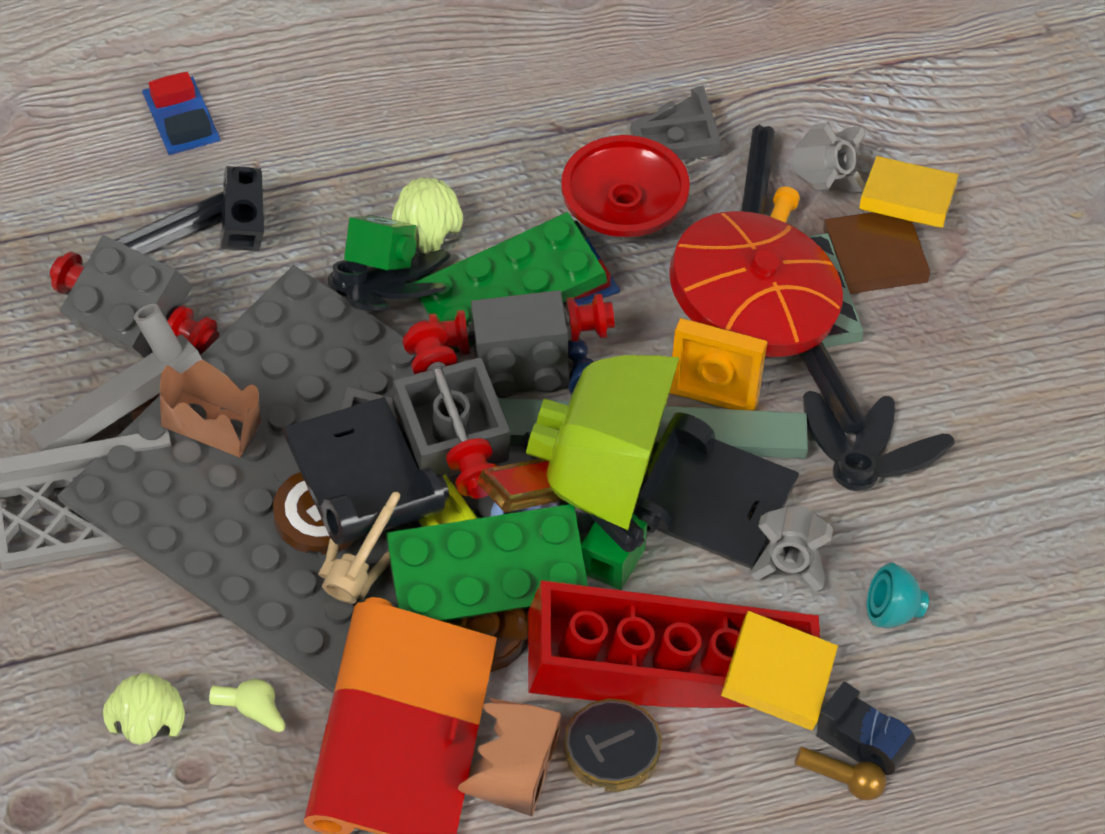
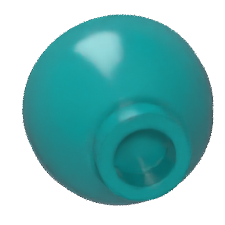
[866,562,929,628]

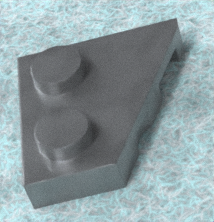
[630,85,721,160]

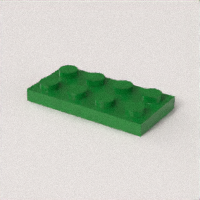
[414,212,607,353]
[386,504,588,622]

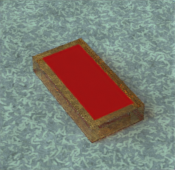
[477,458,563,512]

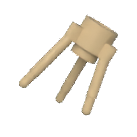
[318,492,400,604]

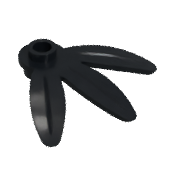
[328,250,451,311]
[803,391,955,491]

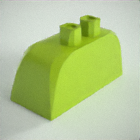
[526,355,679,530]

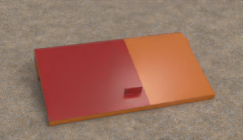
[304,597,497,834]

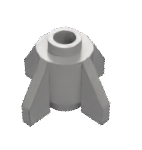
[792,123,866,193]
[751,506,833,592]

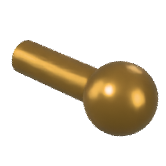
[794,746,886,800]

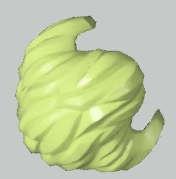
[392,177,463,255]
[103,673,185,745]

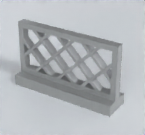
[0,429,171,570]

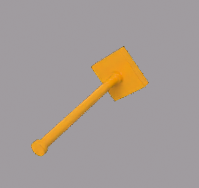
[669,186,800,411]

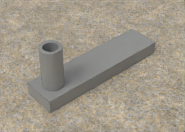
[29,304,202,451]

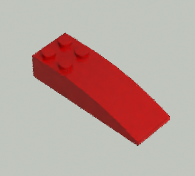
[528,580,825,708]

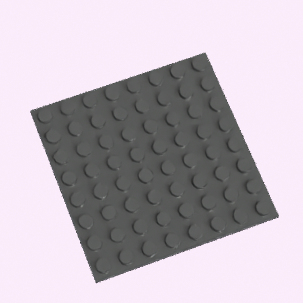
[58,265,538,693]

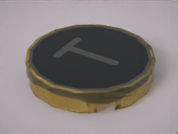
[564,698,662,792]

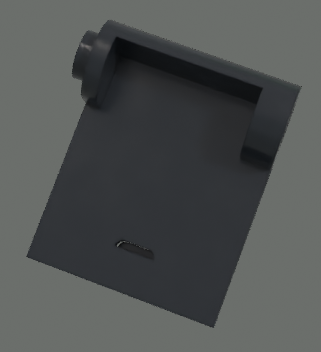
[282,397,449,545]
[633,412,799,569]

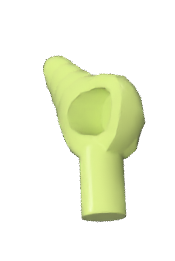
[209,678,285,732]

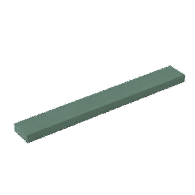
[497,398,808,459]

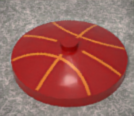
[669,211,843,357]

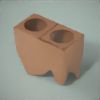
[160,360,261,458]
[458,697,561,816]

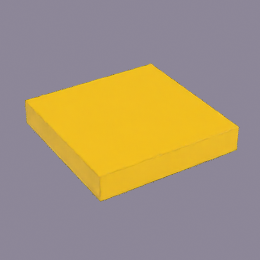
[859,156,959,228]
[721,611,838,731]

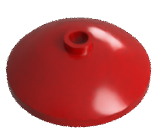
[561,135,690,237]

